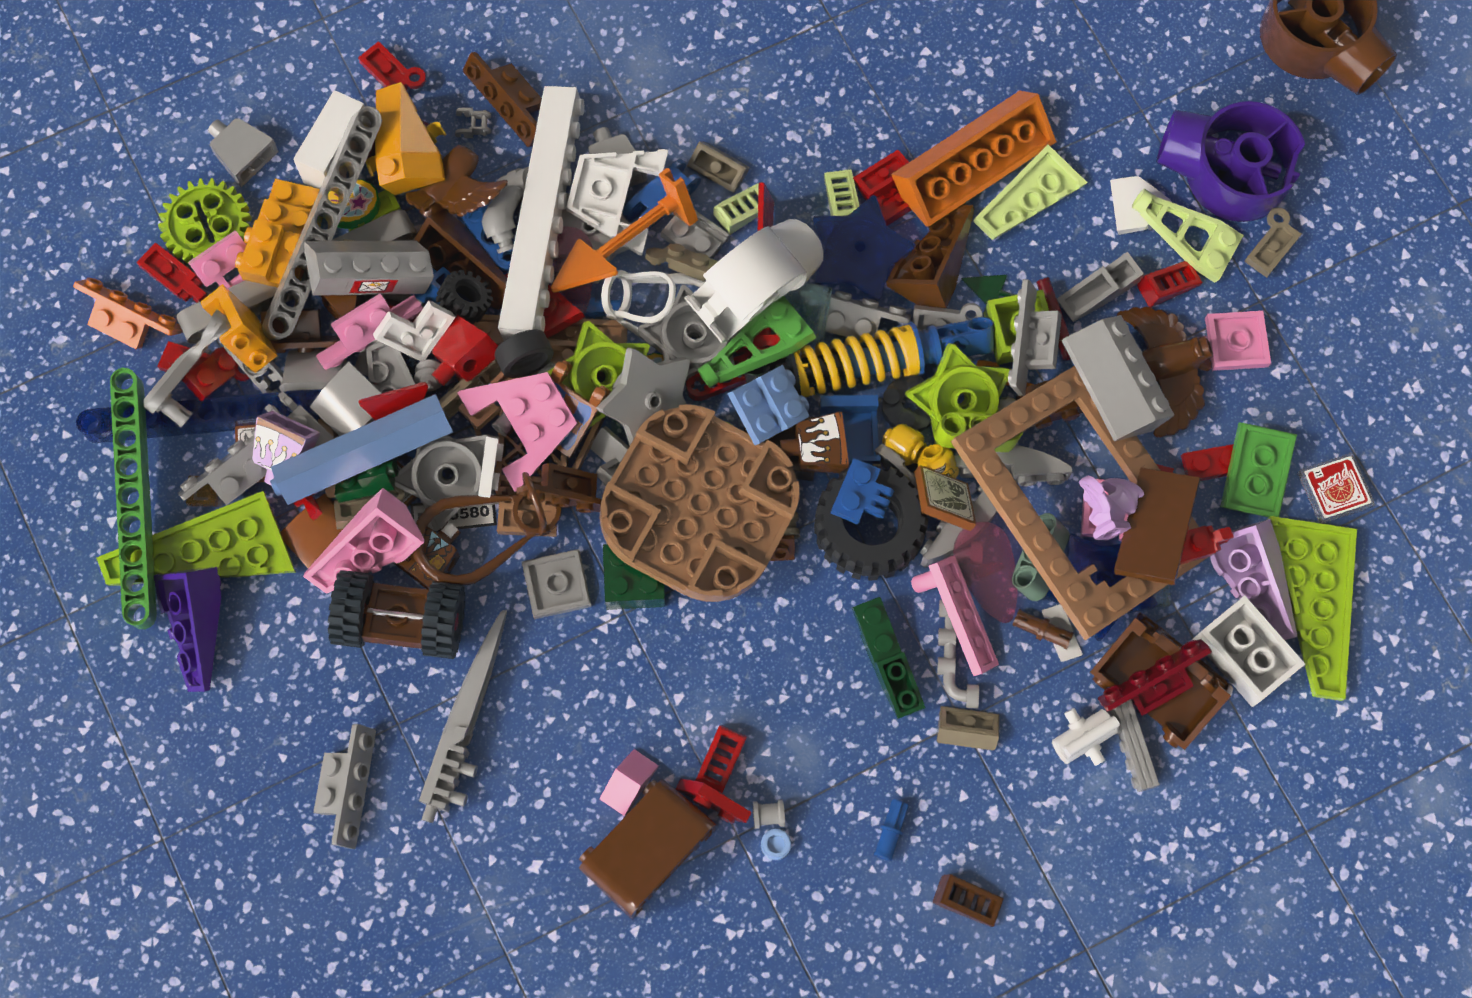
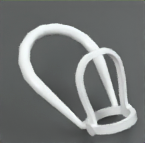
[601,270,707,344]

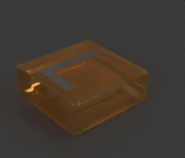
[186,476,218,507]

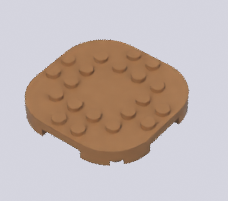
[600,405,799,602]

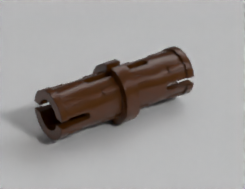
[1012,608,1074,650]

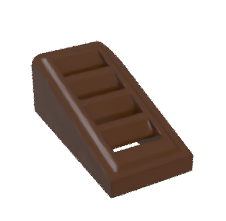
[933,874,1004,927]

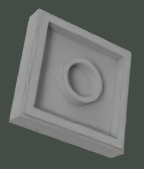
[522,549,592,620]

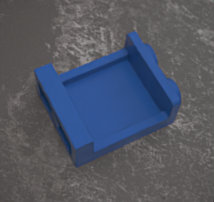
[819,395,881,474]

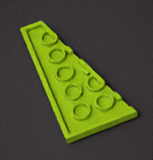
[1268,516,1357,701]

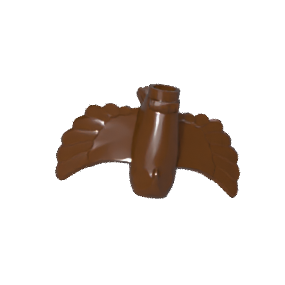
[406,118,508,217]
[1117,307,1214,438]

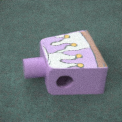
[253,410,320,485]

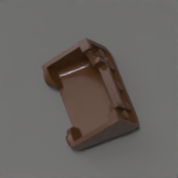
[1090,612,1233,750]
[579,779,716,920]

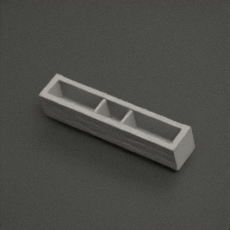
[1109,699,1159,792]

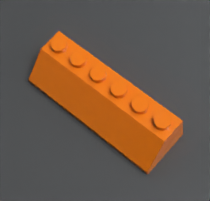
[891,91,1057,227]

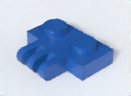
[831,458,894,524]

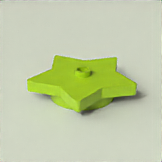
[545,321,650,429]
[905,343,1010,444]

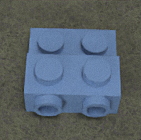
[728,365,810,445]

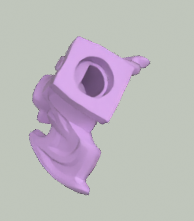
[1079,475,1144,540]

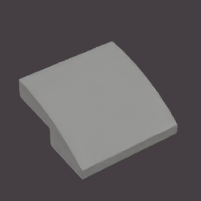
[282,349,347,391]
[310,362,382,436]

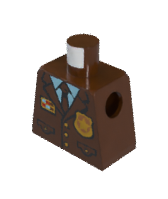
[393,522,461,590]

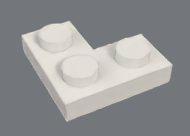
[373,300,455,361]

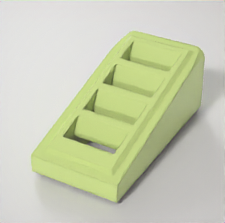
[824,169,861,225]
[713,183,759,236]

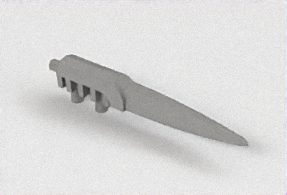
[419,610,507,823]

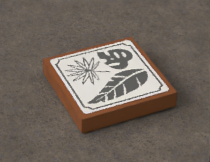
[914,465,977,531]

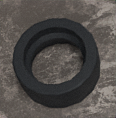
[494,329,554,378]

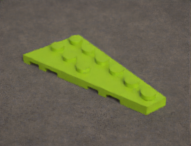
[96,491,296,586]

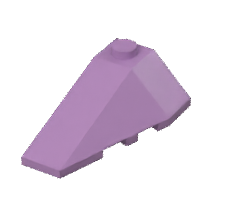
[1210,519,1297,640]

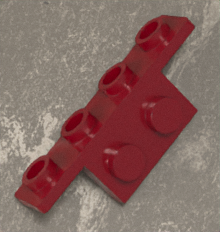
[1097,639,1212,716]

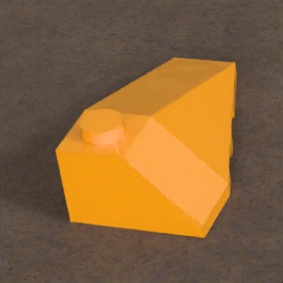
[375,82,445,195]

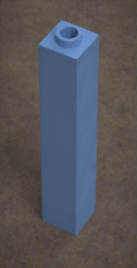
[270,394,453,505]

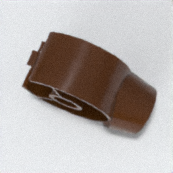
[1260,0,1398,95]

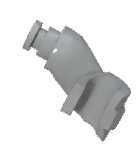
[482,167,529,254]

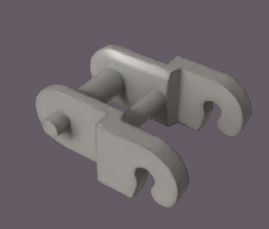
[455,108,491,138]

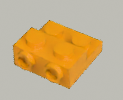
[257,179,329,234]
[235,220,304,288]

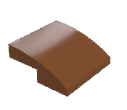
[281,494,343,568]

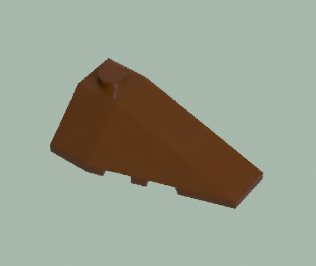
[886,205,975,308]

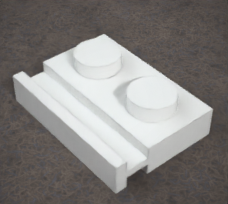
[478,435,504,498]

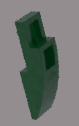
[851,597,926,719]

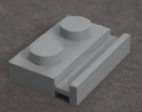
[661,210,729,259]

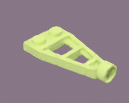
[1132,189,1244,283]

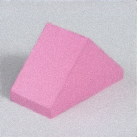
[600,749,659,816]

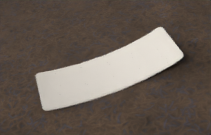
[1042,604,1082,662]

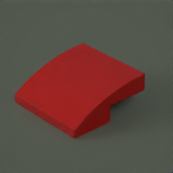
[853,150,912,226]

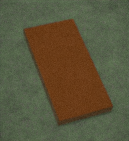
[1114,468,1200,585]

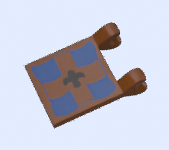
[551,360,611,458]

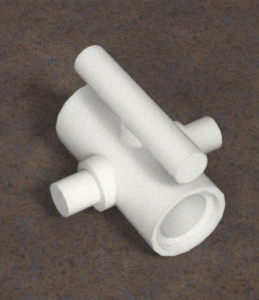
[1052,708,1120,766]

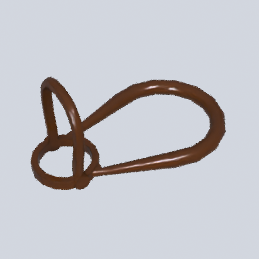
[413,472,562,586]

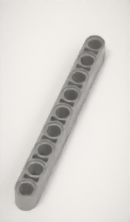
[262,106,382,341]
[176,209,417,344]

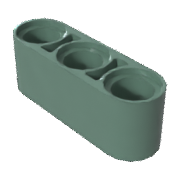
[1012,513,1070,601]

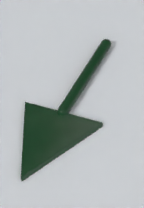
[961,275,1014,304]

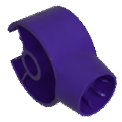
[1156,101,1305,222]

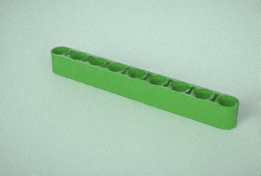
[110,368,157,630]

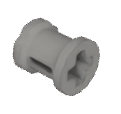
[753,799,785,829]

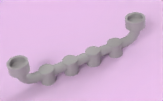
[937,541,982,709]

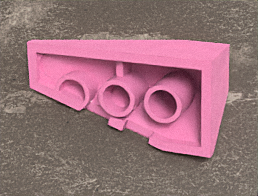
[303,488,424,594]

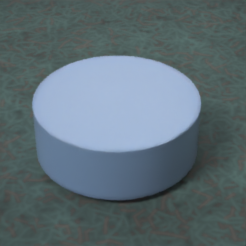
[761,829,791,861]

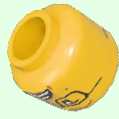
[917,444,959,479]

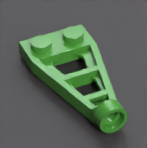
[697,296,816,388]

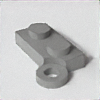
[912,303,982,335]

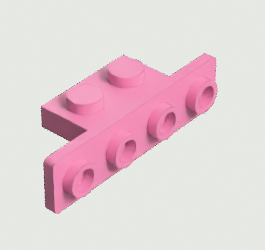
[316,294,423,370]

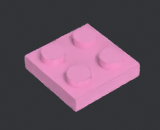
[1205,311,1271,371]

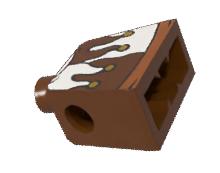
[780,412,849,473]

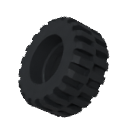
[814,463,928,581]

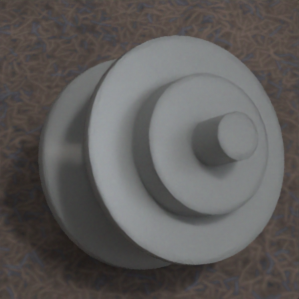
[414,359,442,391]

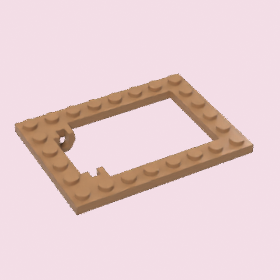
[951,366,1208,640]

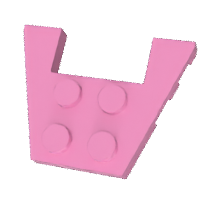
[457,372,578,492]

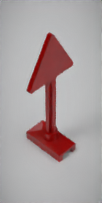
[294,382,428,521]

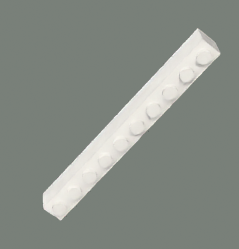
[498,86,584,341]

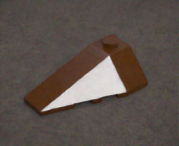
[413,209,507,310]

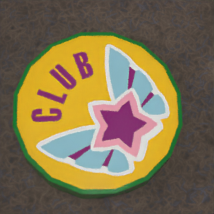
[328,179,381,229]

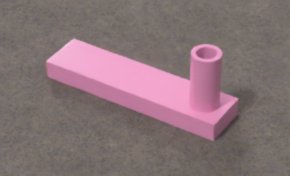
[911,555,999,676]

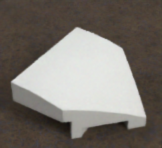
[1110,176,1172,235]

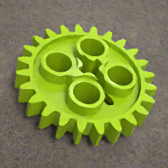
[158,178,252,264]

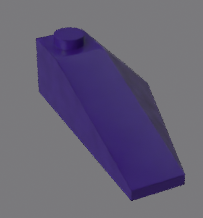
[154,567,222,692]

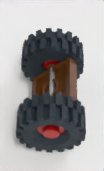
[328,570,466,659]

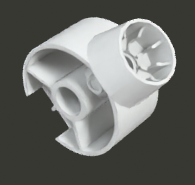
[684,219,823,343]

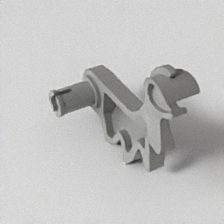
[143,309,231,427]

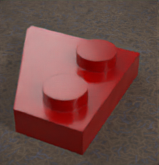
[675,778,752,824]

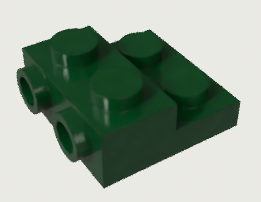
[334,456,400,503]

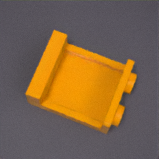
[200,284,278,373]

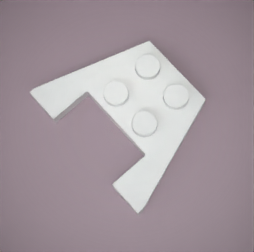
[566,149,668,256]

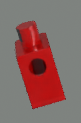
[431,315,498,386]

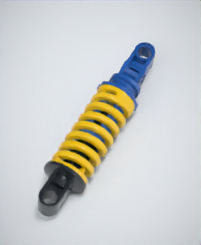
[745,317,995,397]

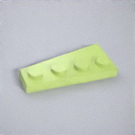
[973,145,1088,240]

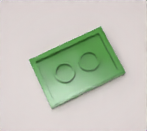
[1220,422,1297,518]

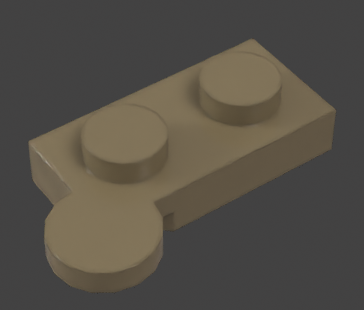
[645,243,718,282]

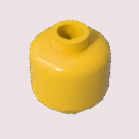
[882,424,927,466]

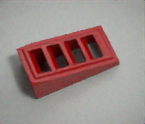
[1137,261,1203,307]
[695,724,747,793]

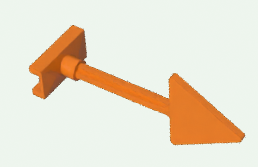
[551,168,698,293]

